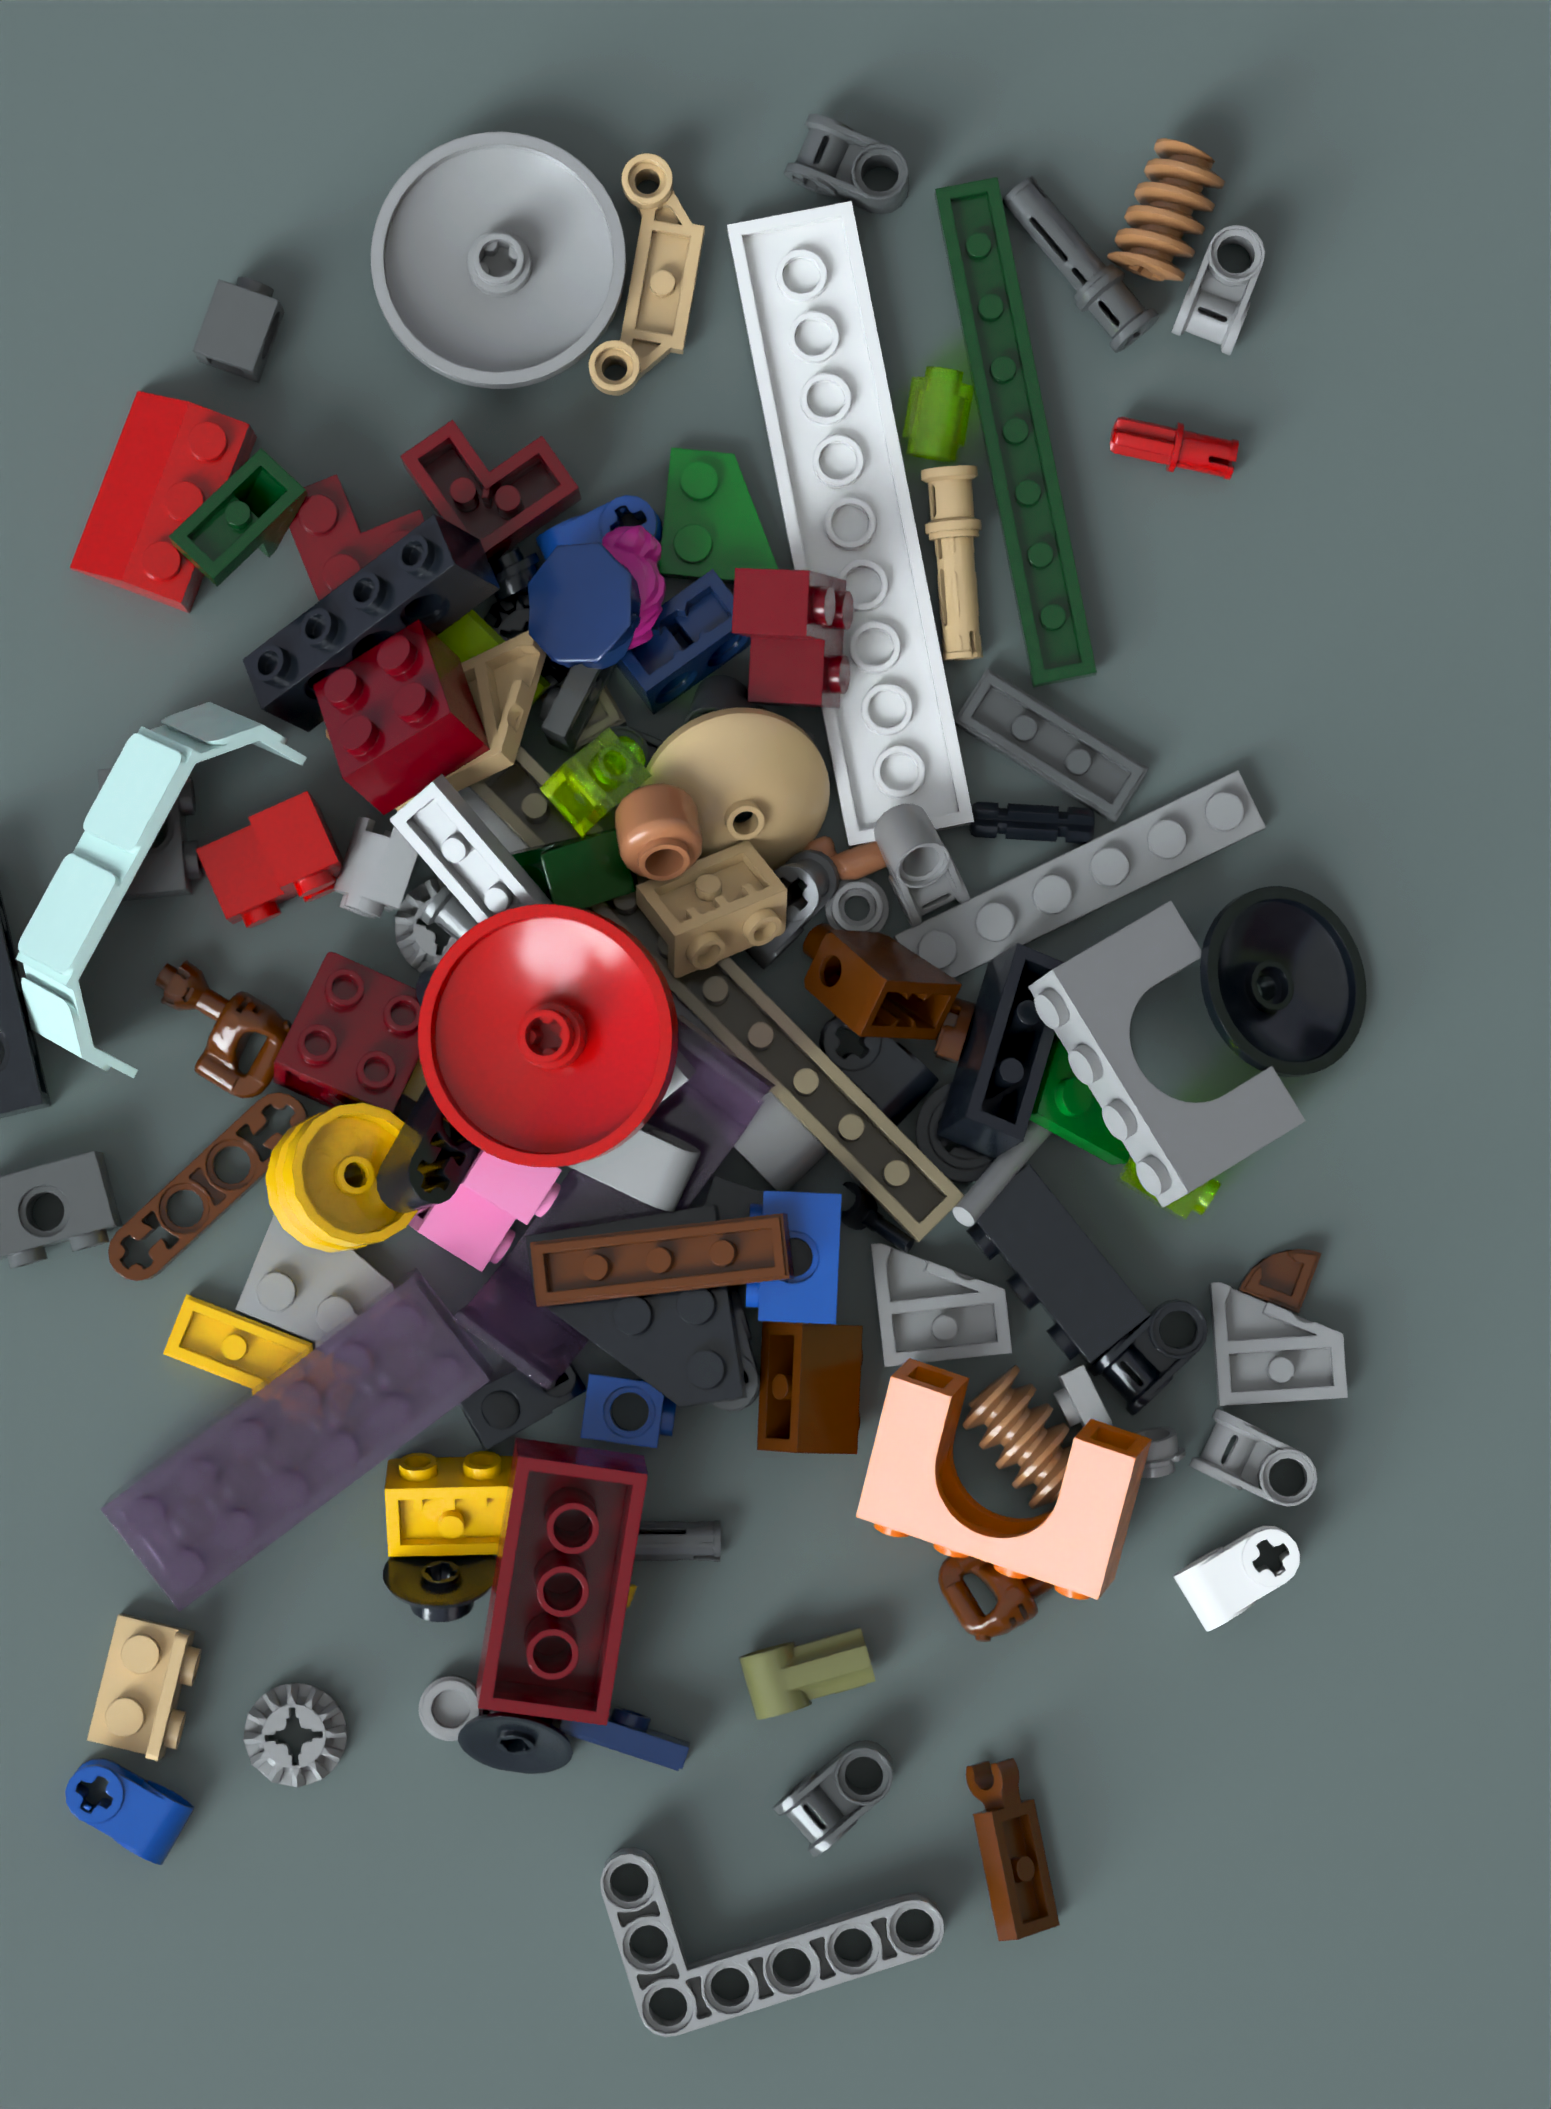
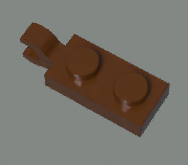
[966,1758,1060,1941]

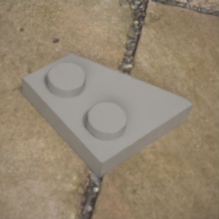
[871,1243,1012,1367]
[1209,1282,1348,1406]

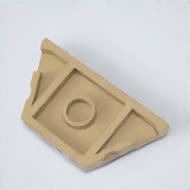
[325,630,546,811]

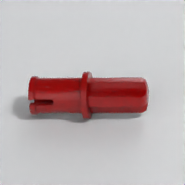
[1110,416,1239,480]

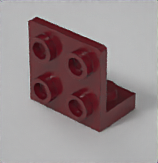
[273,952,421,1117]

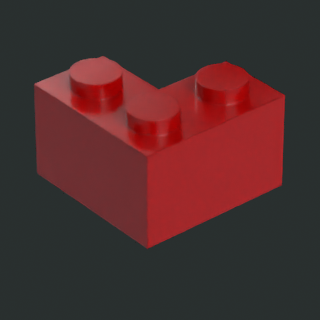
[195,791,343,928]

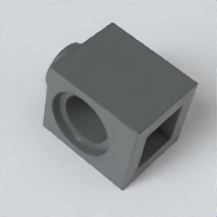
[193,277,285,383]

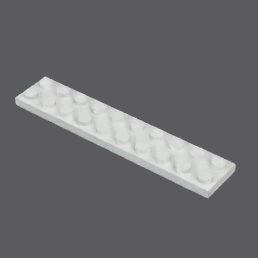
[727,201,974,848]

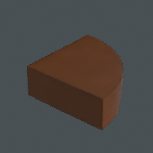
[933,998,975,1064]
[1238,1249,1322,1313]

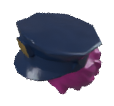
[528,525,666,669]

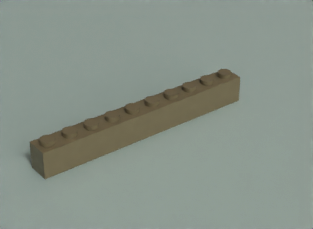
[468,746,964,1243]

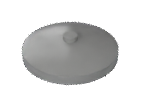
[371,132,626,389]

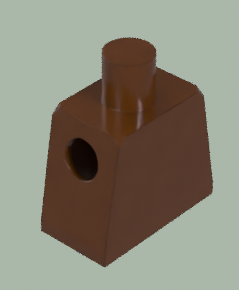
[803,923,962,1040]

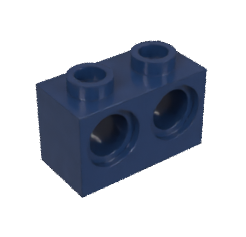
[616,569,751,715]

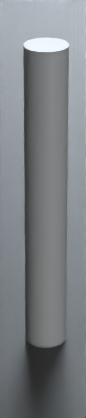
[952,1120,1052,1227]

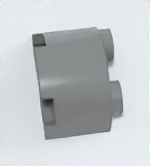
[333,817,418,919]

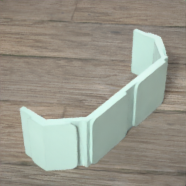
[15,702,307,1078]

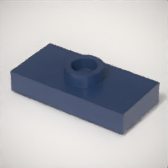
[560,1706,690,1771]

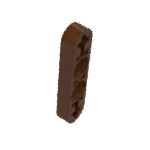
[108,1092,308,1281]

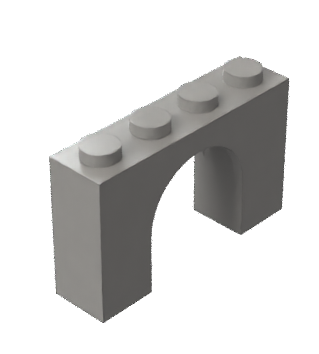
[1028,901,1306,1208]

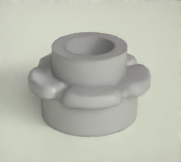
[1133,1427,1186,1478]

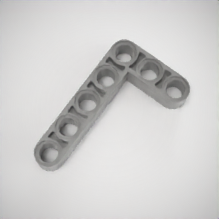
[600,1847,944,2037]

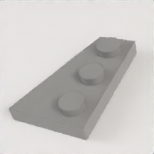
[235,1214,438,1381]

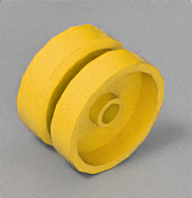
[266,1103,418,1253]

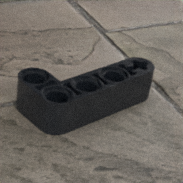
[376,963,480,1213]

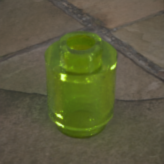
[902,366,974,462]

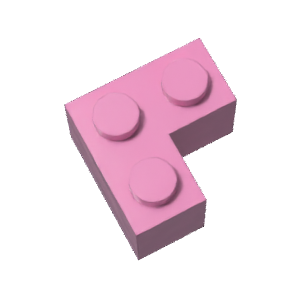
[408,1149,562,1272]

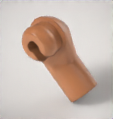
[803,836,887,880]

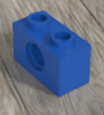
[746,1191,842,1324]

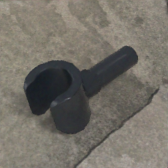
[841,1182,914,1253]

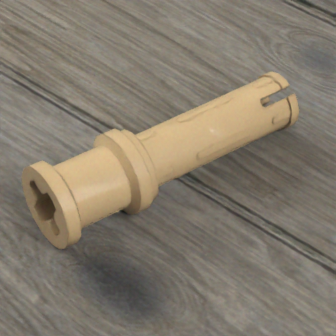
[921,465,983,661]

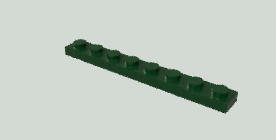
[934,177,1097,688]

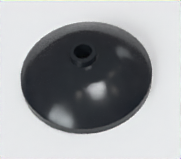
[1200,886,1367,1077]

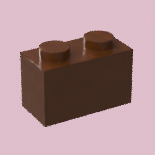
[757,1321,863,1454]

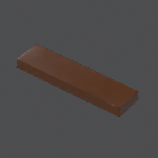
[530,1213,794,1307]

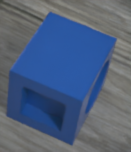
[580,1373,677,1448]

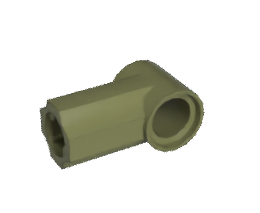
[739,1627,876,1720]

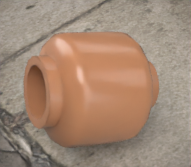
[614,783,703,881]

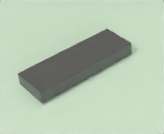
[954,668,1149,824]

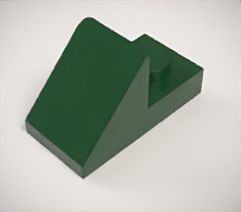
[169,448,307,587]
[509,828,638,909]

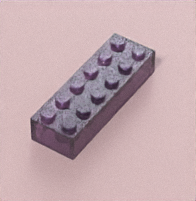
[101,1267,493,1612]

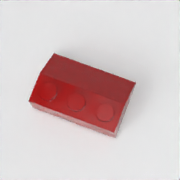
[70,391,257,613]

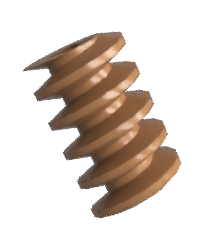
[1107,138,1225,282]
[962,1365,1072,1510]

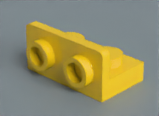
[385,1451,513,1557]

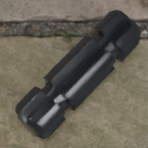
[970,802,1095,844]

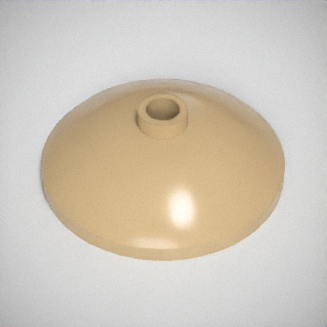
[640,707,830,871]

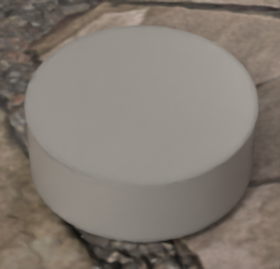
[419,1675,484,1741]

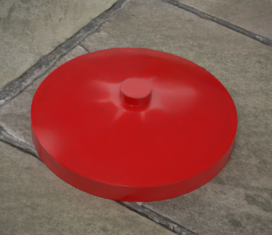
[418,904,678,1168]

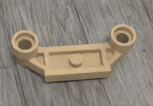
[589,153,705,396]

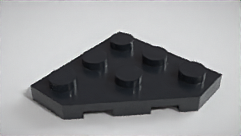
[525,1205,747,1408]

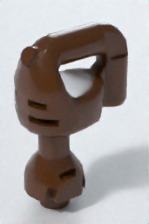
[155,960,292,1099]
[938,1556,1054,1642]

